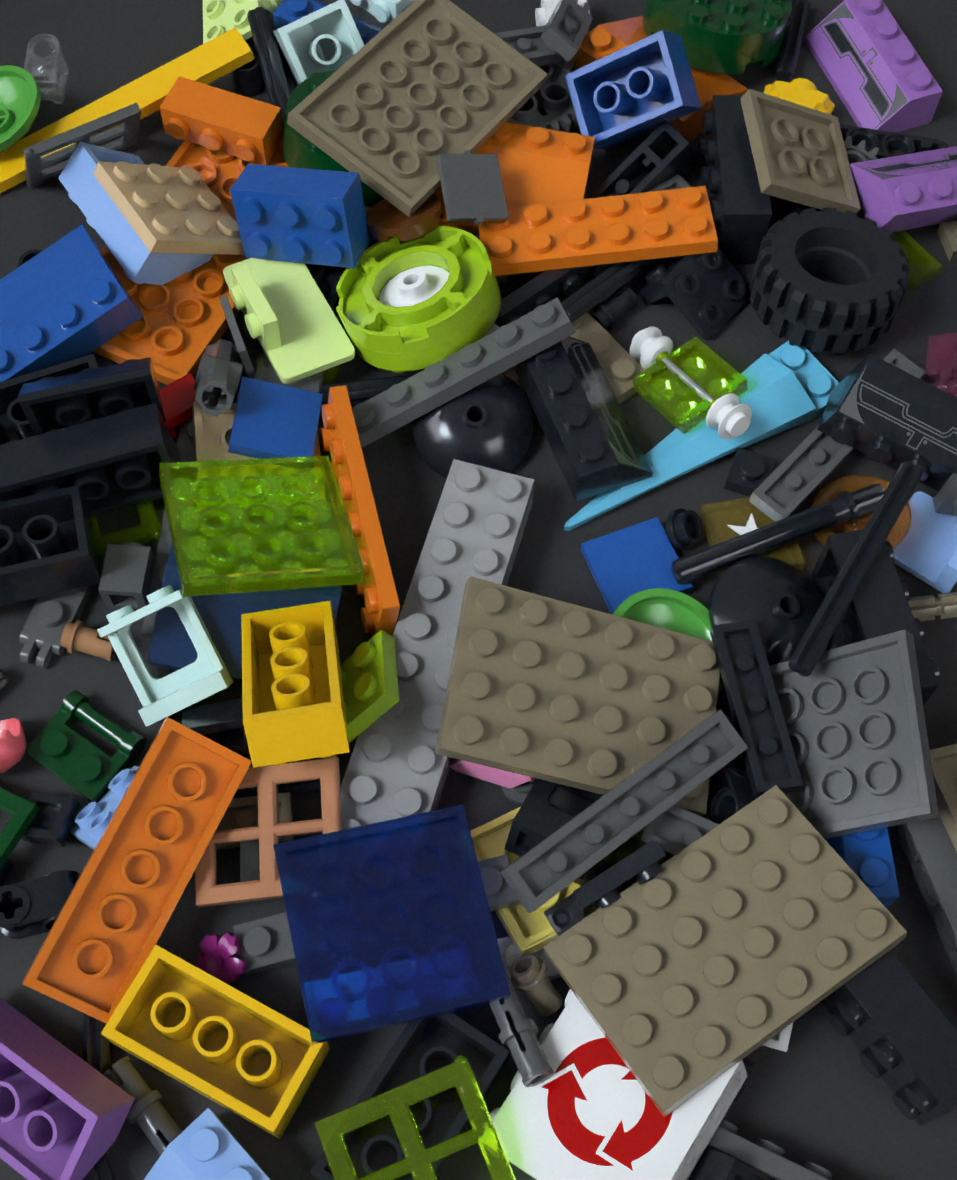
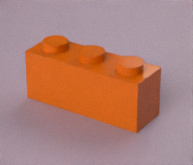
[159,76,284,165]

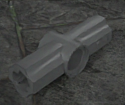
[193,339,243,417]

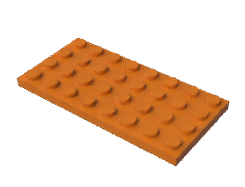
[92,140,288,385]

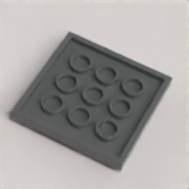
[769,629,939,839]

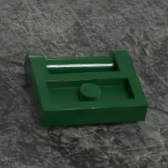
[25,690,147,803]

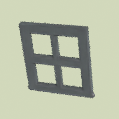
[24,103,141,188]

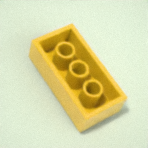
[241,601,350,768]
[101,945,330,1139]

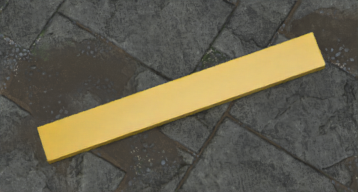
[0,27,255,194]

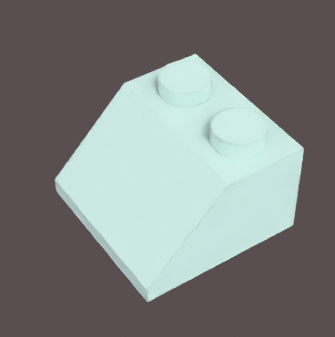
[273,0,364,85]

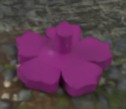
[196,932,247,985]

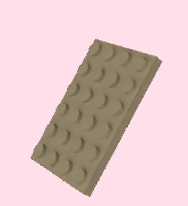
[287,0,548,217]
[435,576,720,816]
[543,785,907,1117]

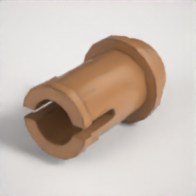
[60,620,116,662]

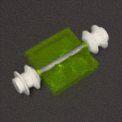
[629,326,752,439]

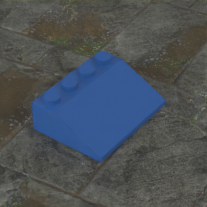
[0,225,144,382]

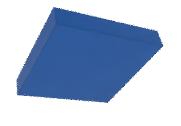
[228,377,323,469]
[580,517,693,614]

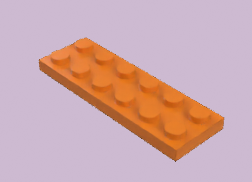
[478,186,718,276]
[319,385,400,637]
[22,717,252,1024]

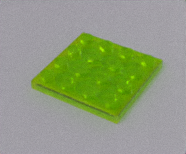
[159,456,365,597]

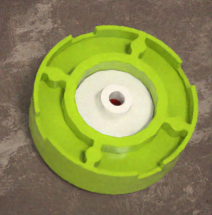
[336,226,501,373]

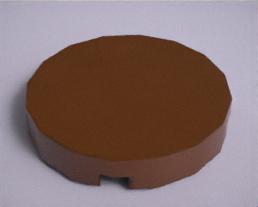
[366,194,444,242]

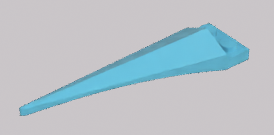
[564,341,839,531]

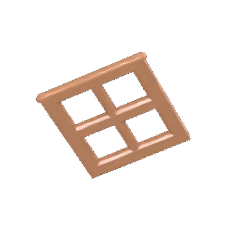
[195,755,345,907]

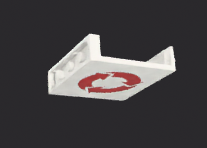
[479,989,748,1180]

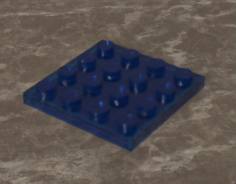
[273,804,511,1045]

